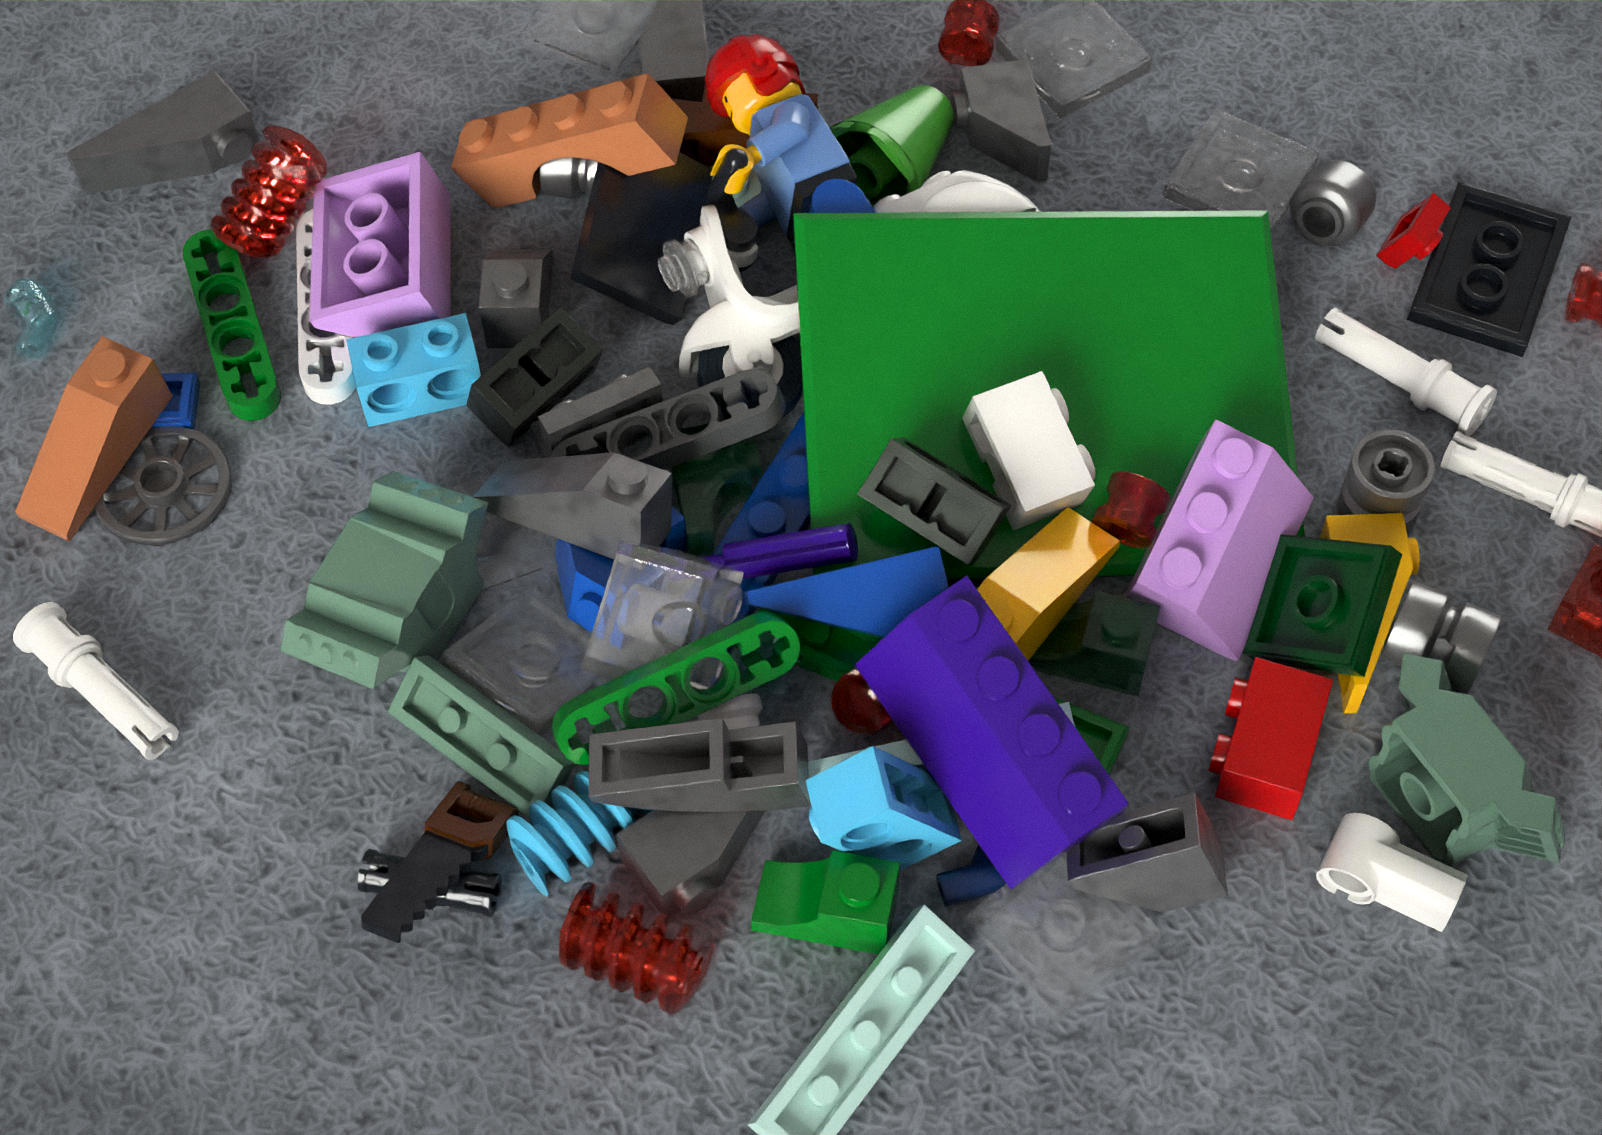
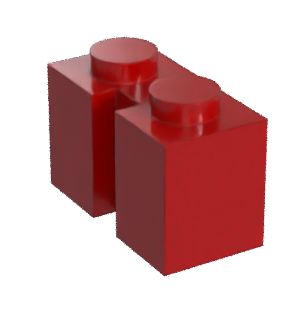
[1208,657,1333,820]

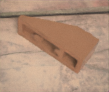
[15,336,173,542]

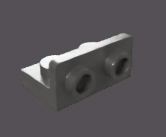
[531,366,663,458]

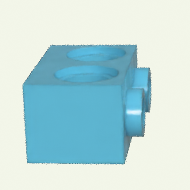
[346,313,481,427]
[805,746,962,870]

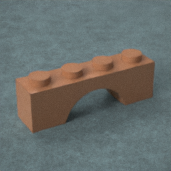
[451,73,689,208]

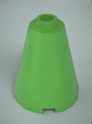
[830,85,954,207]

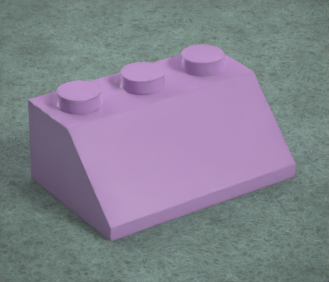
[309,152,451,337]
[1120,419,1314,662]

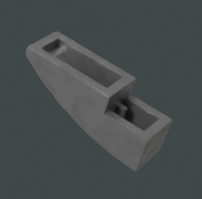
[588,718,810,812]

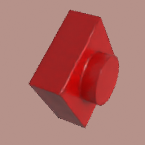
[1376,193,1451,269]

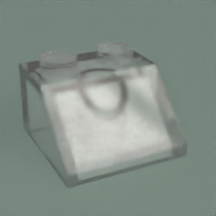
[581,540,744,691]

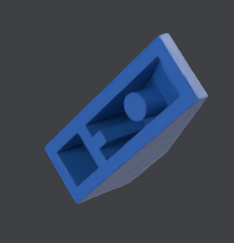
[742,546,949,638]

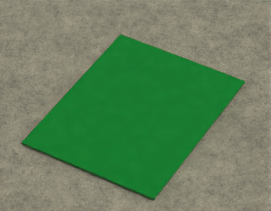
[793,210,1305,581]

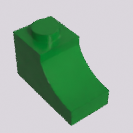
[751,850,900,955]

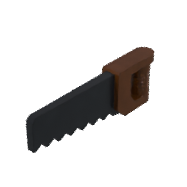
[361,781,519,943]

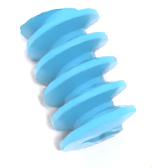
[506,770,654,897]

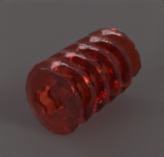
[210,126,327,258]
[559,881,714,1015]

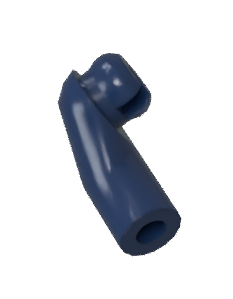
[936,844,1007,907]

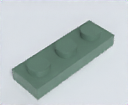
[387,655,576,818]

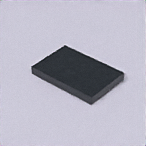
[570,152,713,325]
[1407,182,1571,357]

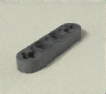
[550,368,786,470]

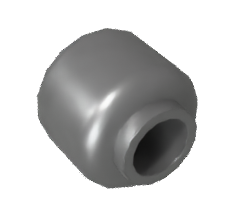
[1290,160,1377,247]

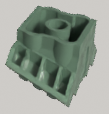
[280,471,488,689]
[1369,653,1565,867]

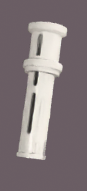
[1315,307,1497,436]
[1440,431,1602,537]
[13,602,179,760]

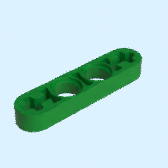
[183,229,281,421]
[552,611,800,765]

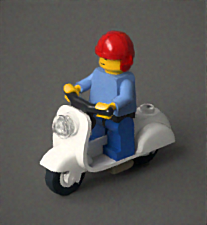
[658,34,1041,420]

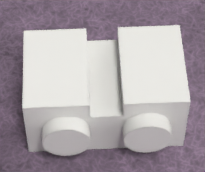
[962,371,1095,531]

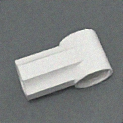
[1317,813,1468,932]

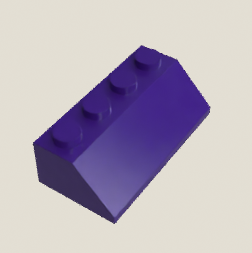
[855,576,1129,890]

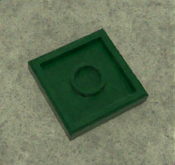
[1243,534,1402,677]

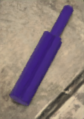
[670,523,858,581]

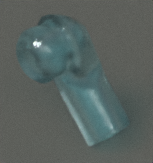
[4,278,61,360]

